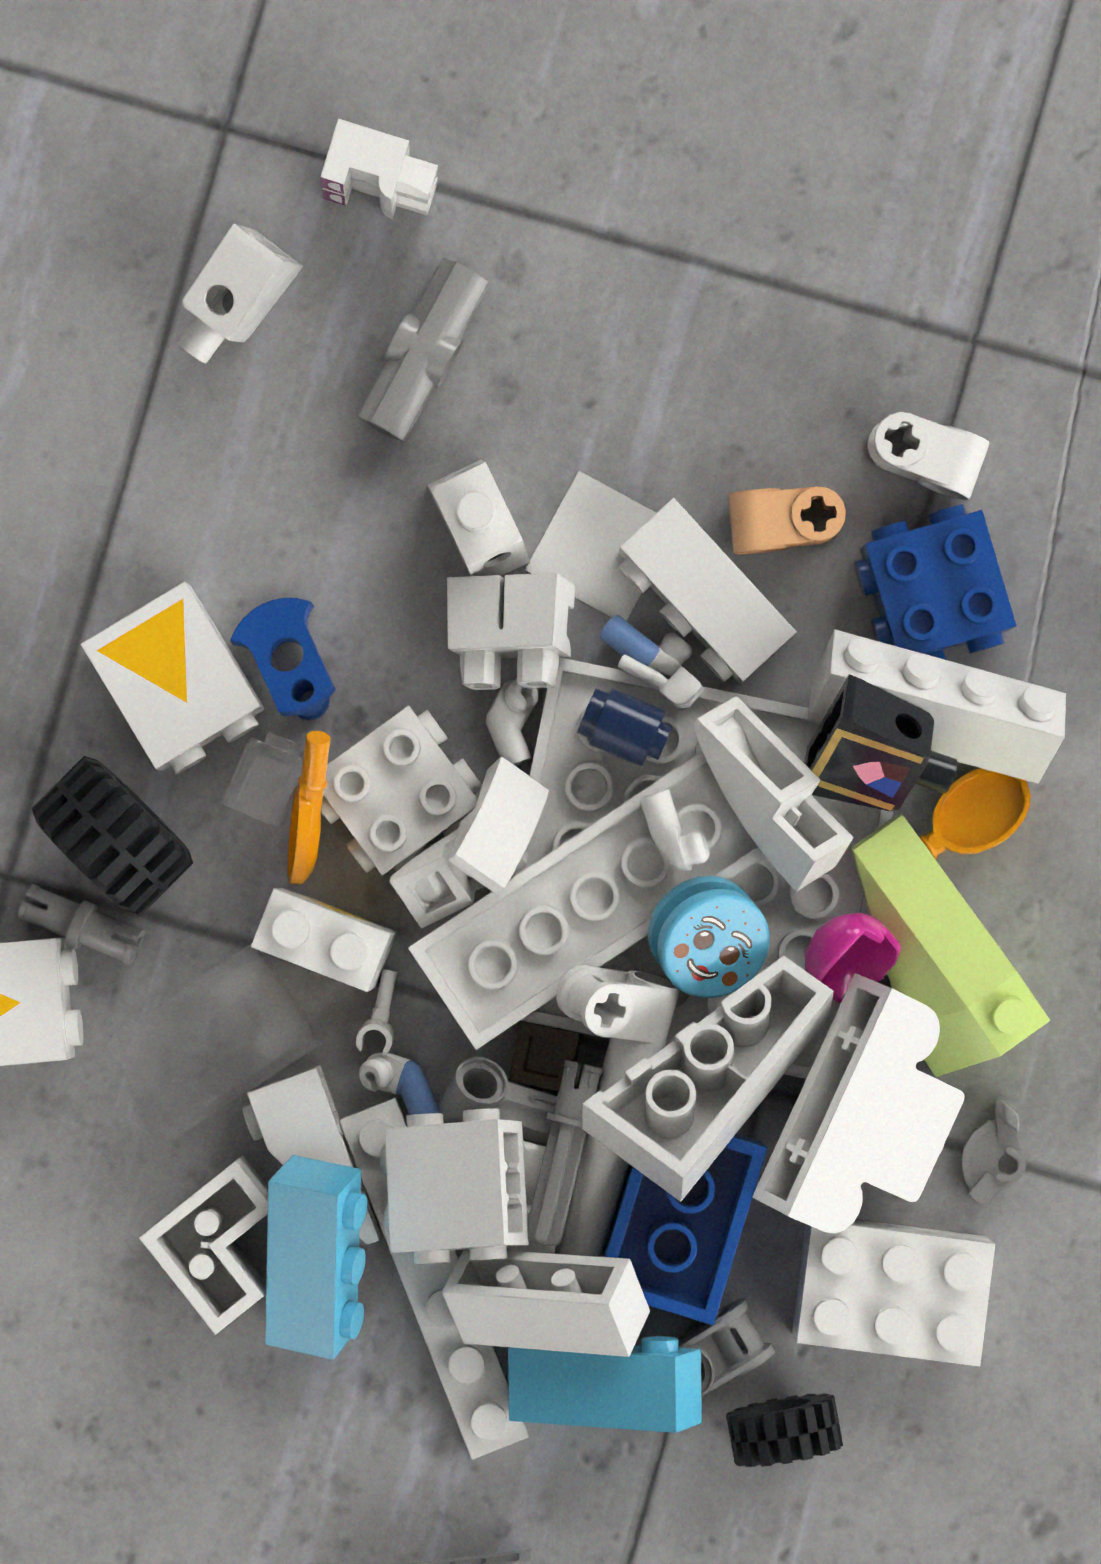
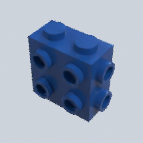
[854,504,1017,660]

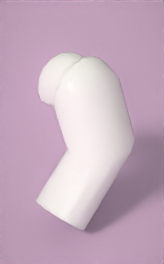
[485,679,539,767]
[640,789,709,871]

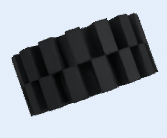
[726,1393,843,1467]

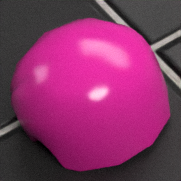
[804,913,901,1003]

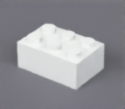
[792,1219,995,1367]

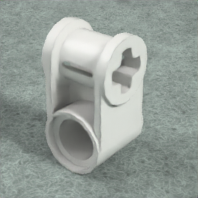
[867,412,990,501]

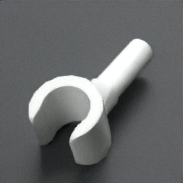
[618,654,704,710]
[356,969,397,1057]

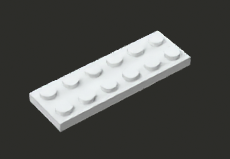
[408,751,765,1050]

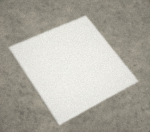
[525,471,656,621]

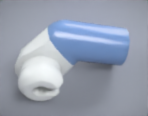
[600,615,692,676]
[359,1052,439,1115]

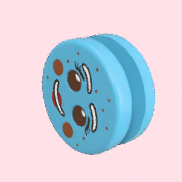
[648,876,770,998]

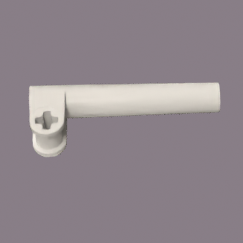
[554,965,680,1257]

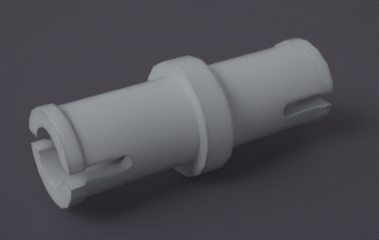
[18,884,145,966]

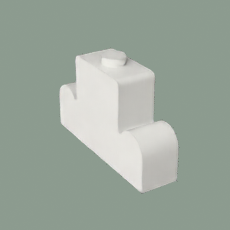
[752,973,964,1233]

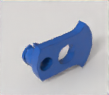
[230,598,336,721]

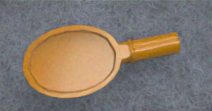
[287,731,331,884]
[919,768,1031,860]

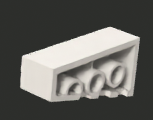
[582,956,834,1202]

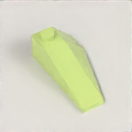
[851,813,1050,1077]

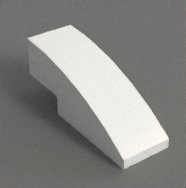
[693,696,854,892]

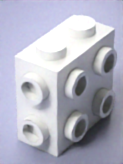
[321,705,482,876]
[380,1109,529,1264]

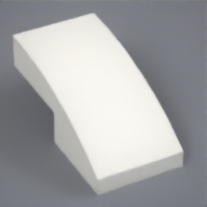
[448,756,549,895]
[390,828,529,929]

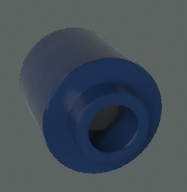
[577,688,672,767]

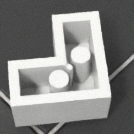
[139,1155,268,1335]

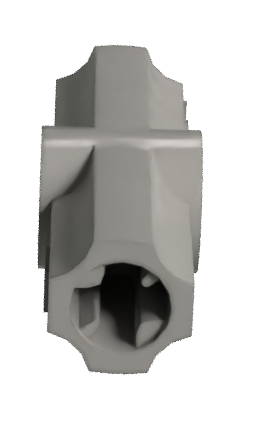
[358,257,489,443]

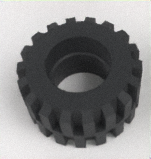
[32,756,193,916]

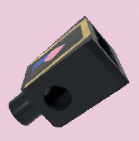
[804,674,957,812]

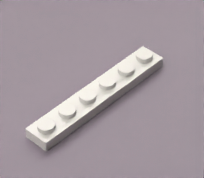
[339,1097,529,1460]

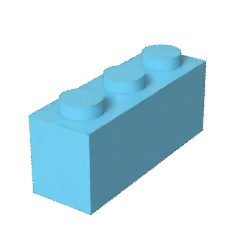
[265,1155,367,1360]
[508,1336,702,1433]

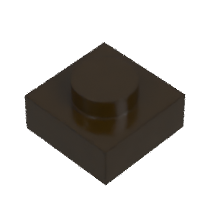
[509,1021,583,1092]

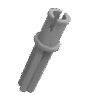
[528,1060,603,1246]

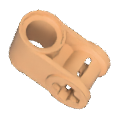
[728,486,846,555]

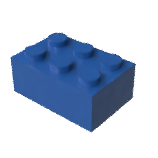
[602,1134,767,1325]

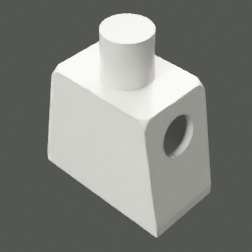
[177,224,303,364]
[427,460,530,576]

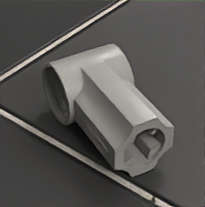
[439,1057,558,1146]

